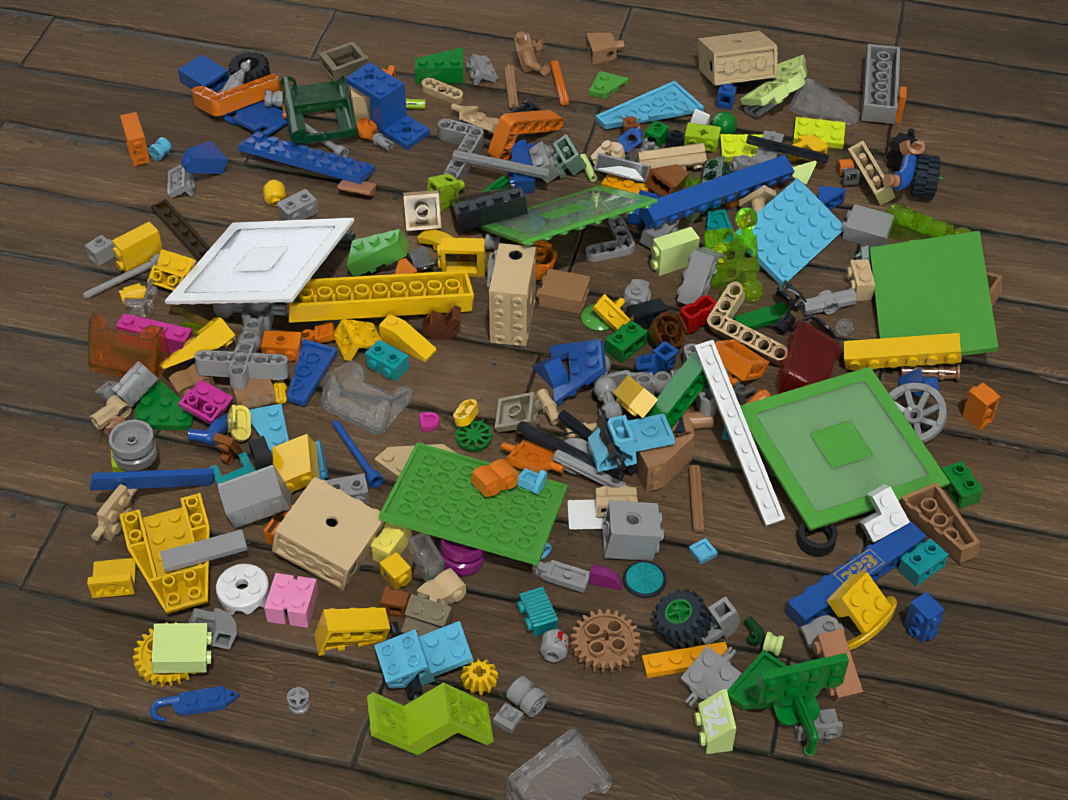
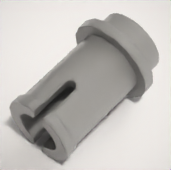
[372,133,394,152]

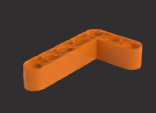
[191,74,281,116]
[488,110,564,160]

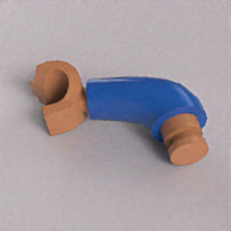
[883,140,925,191]

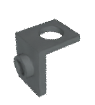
[409,247,435,273]

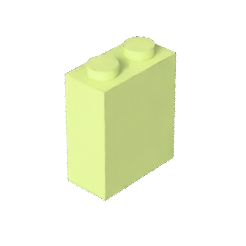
[650,227,700,276]
[152,623,212,673]

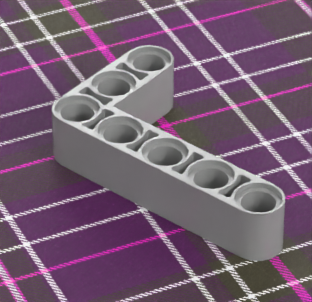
[438,119,484,181]

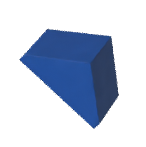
[817,186,846,210]
[533,357,570,389]

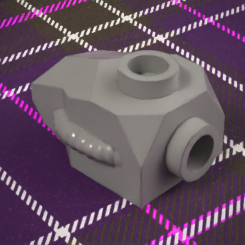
[623,279,651,309]
[800,615,844,648]

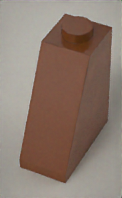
[645,164,689,197]

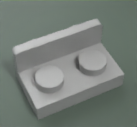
[167,165,196,198]
[793,709,843,742]

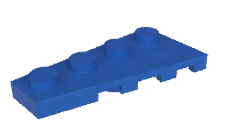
[287,339,338,407]

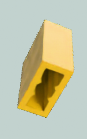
[112,222,163,273]
[272,434,320,493]

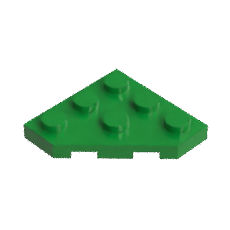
[134,381,194,430]
[727,650,787,710]

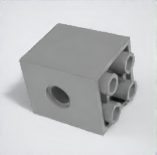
[602,500,664,561]

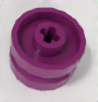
[439,538,485,575]

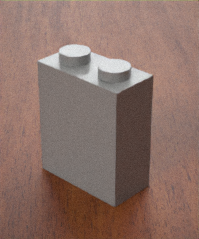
[841,204,895,247]

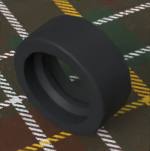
[248,436,273,471]
[797,521,838,557]

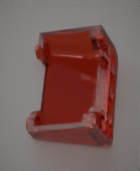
[779,320,843,394]

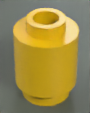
[119,283,148,305]

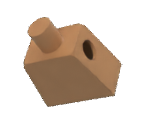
[586,33,624,64]

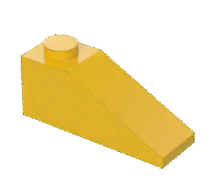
[379,314,437,362]

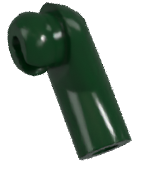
[744,616,764,646]

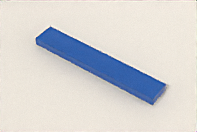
[89,468,215,491]

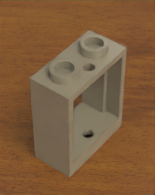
[319,41,370,81]

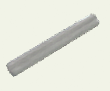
[553,449,627,488]

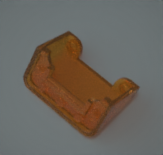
[88,313,170,379]

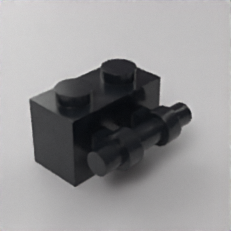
[886,129,917,172]

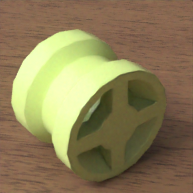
[762,632,785,657]

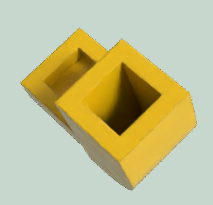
[787,135,828,163]

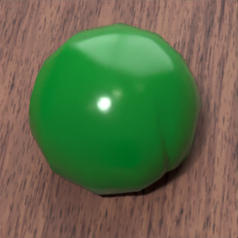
[711,111,737,134]

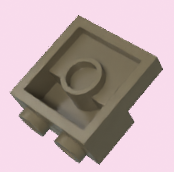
[495,392,542,434]
[401,592,454,637]

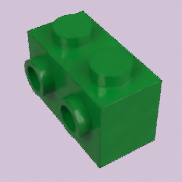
[605,320,647,363]
[941,461,983,509]

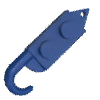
[150,686,239,721]

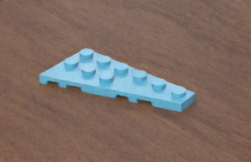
[595,81,704,129]

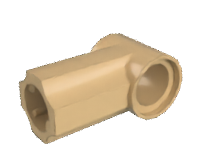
[90,395,132,430]

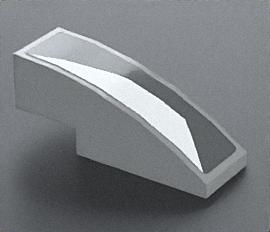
[594,153,651,182]

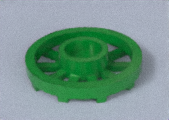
[456,420,492,451]

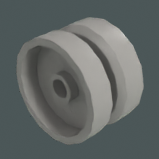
[109,420,158,471]

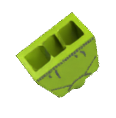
[427,174,465,211]

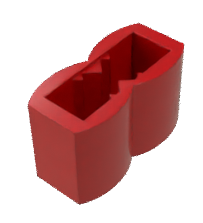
[680,295,717,333]

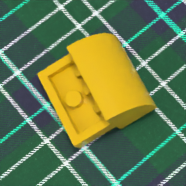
[148,249,196,291]

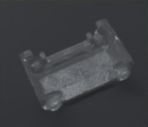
[321,361,415,434]
[507,728,612,800]

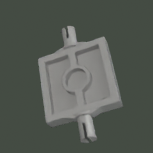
[680,646,742,708]

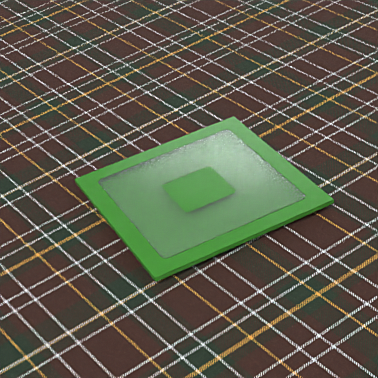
[477,185,657,246]
[740,367,950,531]

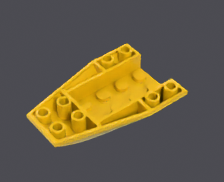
[119,493,210,614]

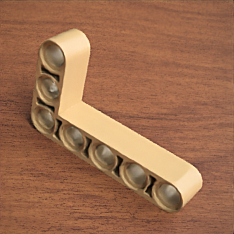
[707,282,790,367]

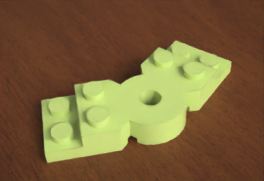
[740,55,807,106]

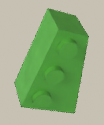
[346,229,409,277]

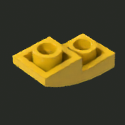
[417,229,454,251]

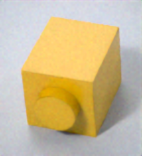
[379,552,412,590]

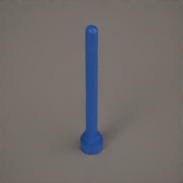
[332,420,384,488]

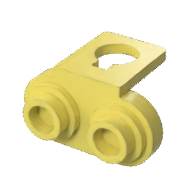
[228,405,251,442]

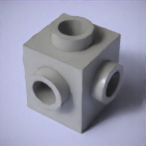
[729,155,756,173]

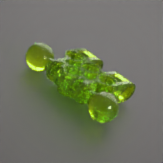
[886,203,971,238]
[704,207,763,301]

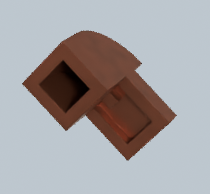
[422,305,462,340]

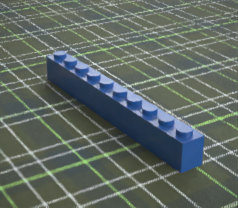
[639,155,795,230]

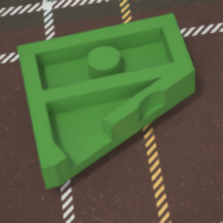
[589,71,629,99]

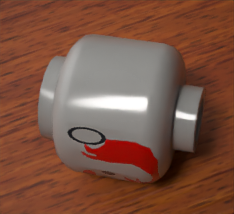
[540,629,570,662]

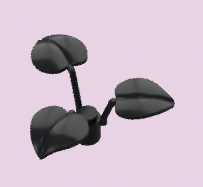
[774,280,836,342]

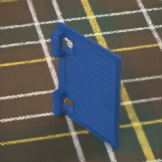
[222,101,288,137]

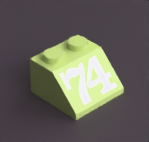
[694,689,736,754]

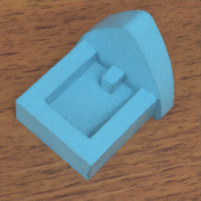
[517,468,548,494]

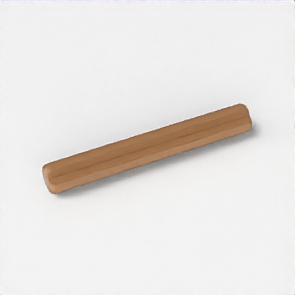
[505,64,519,110]
[689,465,704,533]

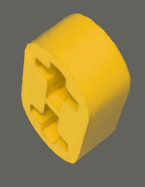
[453,399,479,427]

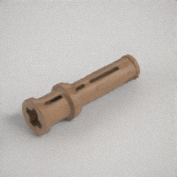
[901,364,960,381]

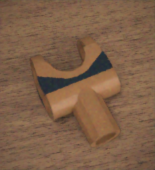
[671,407,714,438]

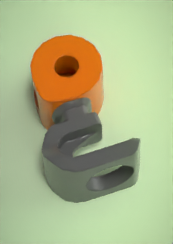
[837,159,860,186]
[727,371,756,406]

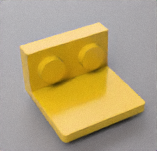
[335,319,382,361]
[87,558,136,598]

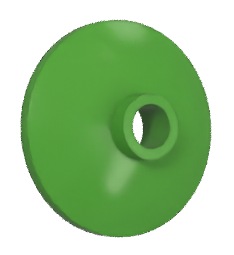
[581,304,611,332]

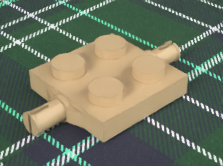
[91,484,138,541]

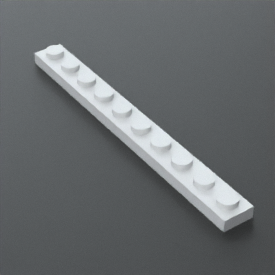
[694,340,785,527]

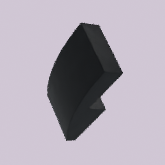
[664,130,685,148]

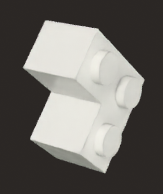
[859,484,910,542]

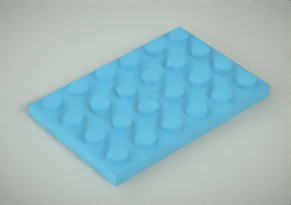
[732,178,842,287]

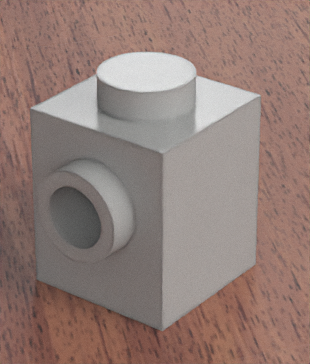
[84,235,115,267]

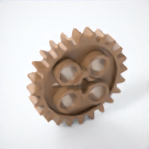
[571,609,641,674]

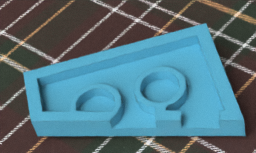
[249,404,289,455]

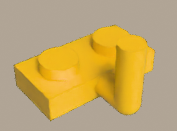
[591,294,631,332]

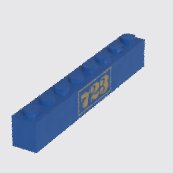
[786,520,927,628]

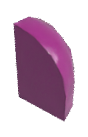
[590,565,622,591]

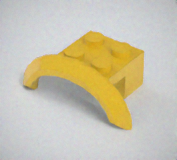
[827,572,897,650]

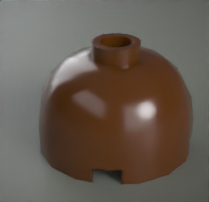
[649,311,687,348]

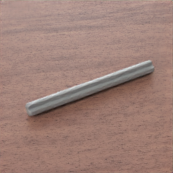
[452,150,550,179]

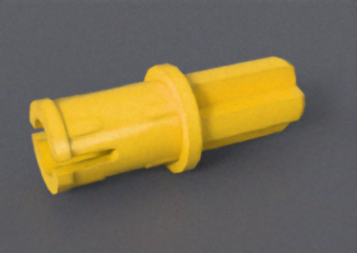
[273,379,287,405]

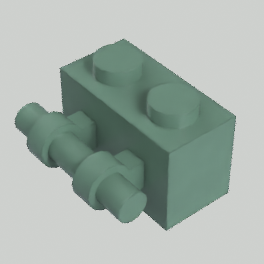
[553,134,587,178]

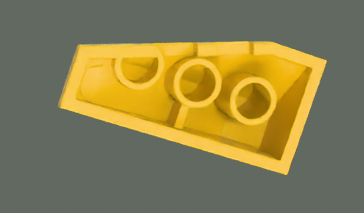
[159,317,235,369]

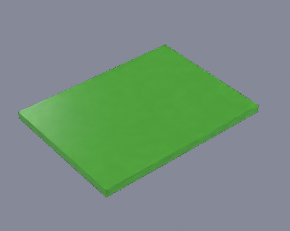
[870,231,999,356]
[378,442,568,566]

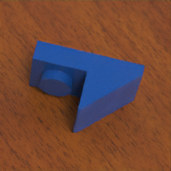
[898,367,939,397]

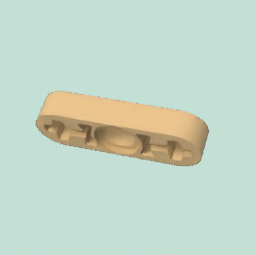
[422,78,463,104]

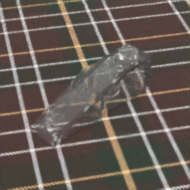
[788,78,862,125]

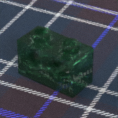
[701,156,730,183]

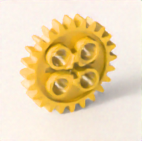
[133,622,197,687]

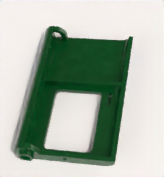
[280,76,358,144]

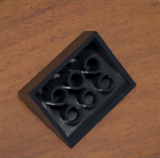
[450,183,528,232]

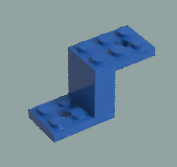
[346,62,430,150]

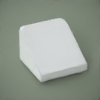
[690,109,710,125]

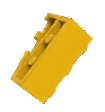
[314,607,390,656]

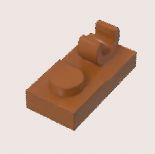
[213,433,243,465]

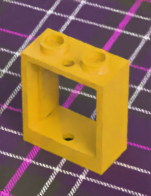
[437,238,485,277]

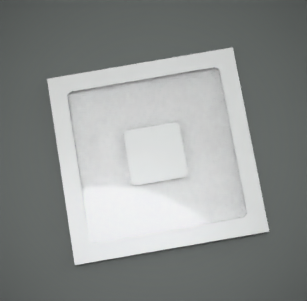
[165,218,354,305]

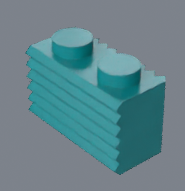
[516,586,558,637]

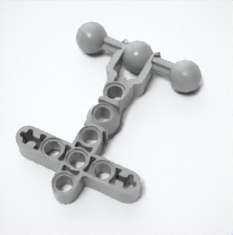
[194,302,289,390]
[594,344,728,419]

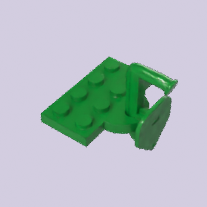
[755,653,849,756]

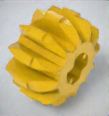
[461,658,498,696]

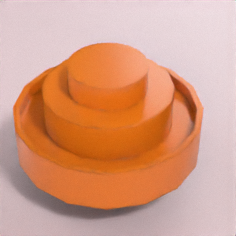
[356,117,378,140]

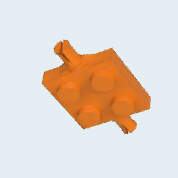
[501,440,565,473]

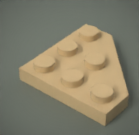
[374,444,456,479]

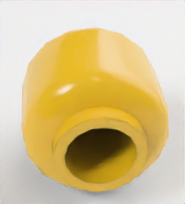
[263,180,287,207]

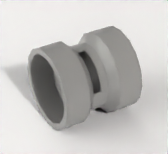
[264,90,283,107]

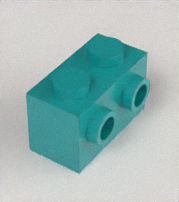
[365,340,410,382]
[898,538,949,587]

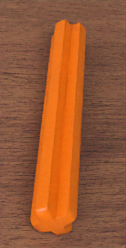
[550,60,569,106]

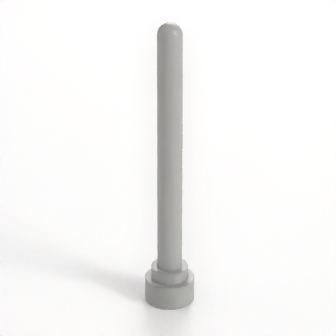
[304,122,349,158]
[83,253,160,299]

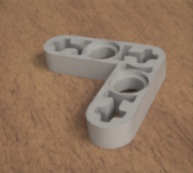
[585,215,635,262]

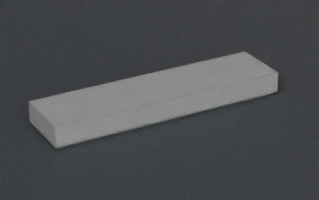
[160,529,248,573]

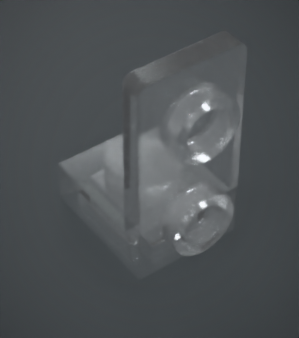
[124,279,158,317]

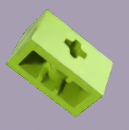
[684,122,721,153]

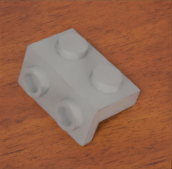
[466,54,498,85]

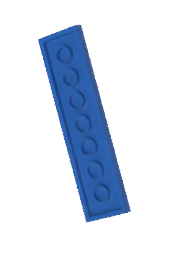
[238,133,375,184]

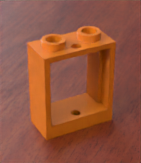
[120,112,150,166]
[715,339,769,381]

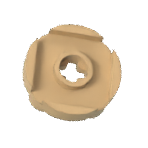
[591,140,626,165]

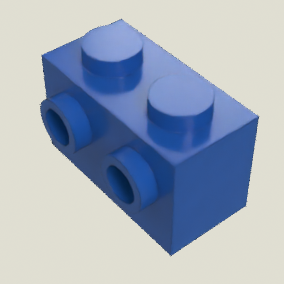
[904,592,945,643]

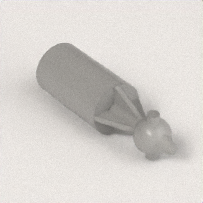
[220,60,251,93]

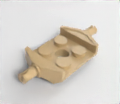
[451,103,499,135]

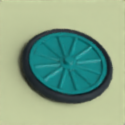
[623,561,667,598]

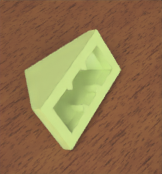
[791,161,817,185]

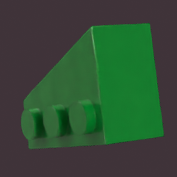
[415,47,464,84]

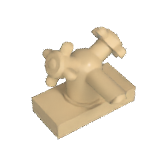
[739,185,777,222]

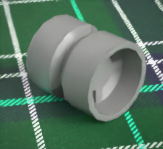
[506,676,548,717]

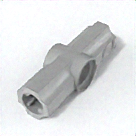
[800,289,857,316]

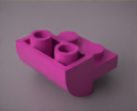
[179,379,233,425]

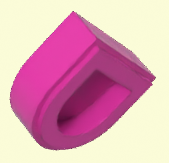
[419,412,440,432]

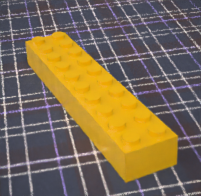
[286,270,474,323]

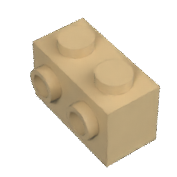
[846,259,875,301]

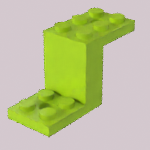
[367,682,494,755]

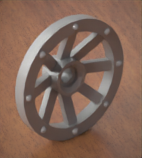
[889,383,947,443]

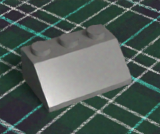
[218,464,291,528]

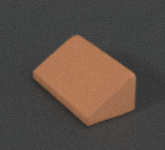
[337,180,377,197]

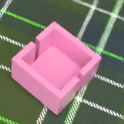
[264,573,319,628]

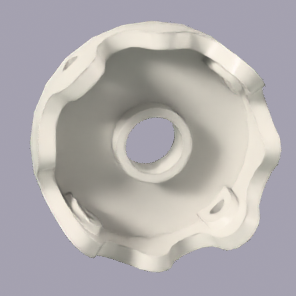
[216,564,270,615]

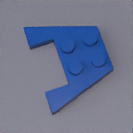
[550,339,607,406]

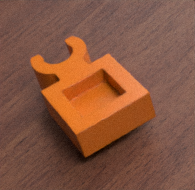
[302,321,335,343]

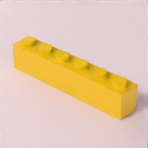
[844,333,962,371]

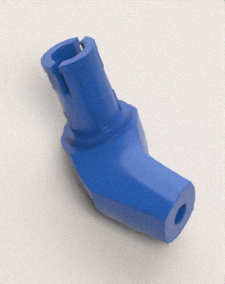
[188,414,228,446]

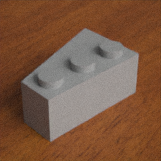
[677,247,724,305]

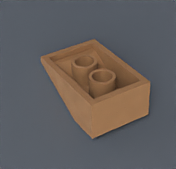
[636,433,695,492]

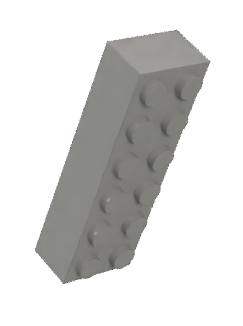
[861,44,900,124]

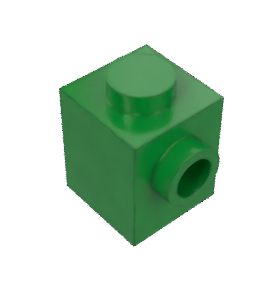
[645,121,669,149]

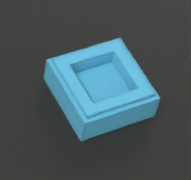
[688,538,718,565]

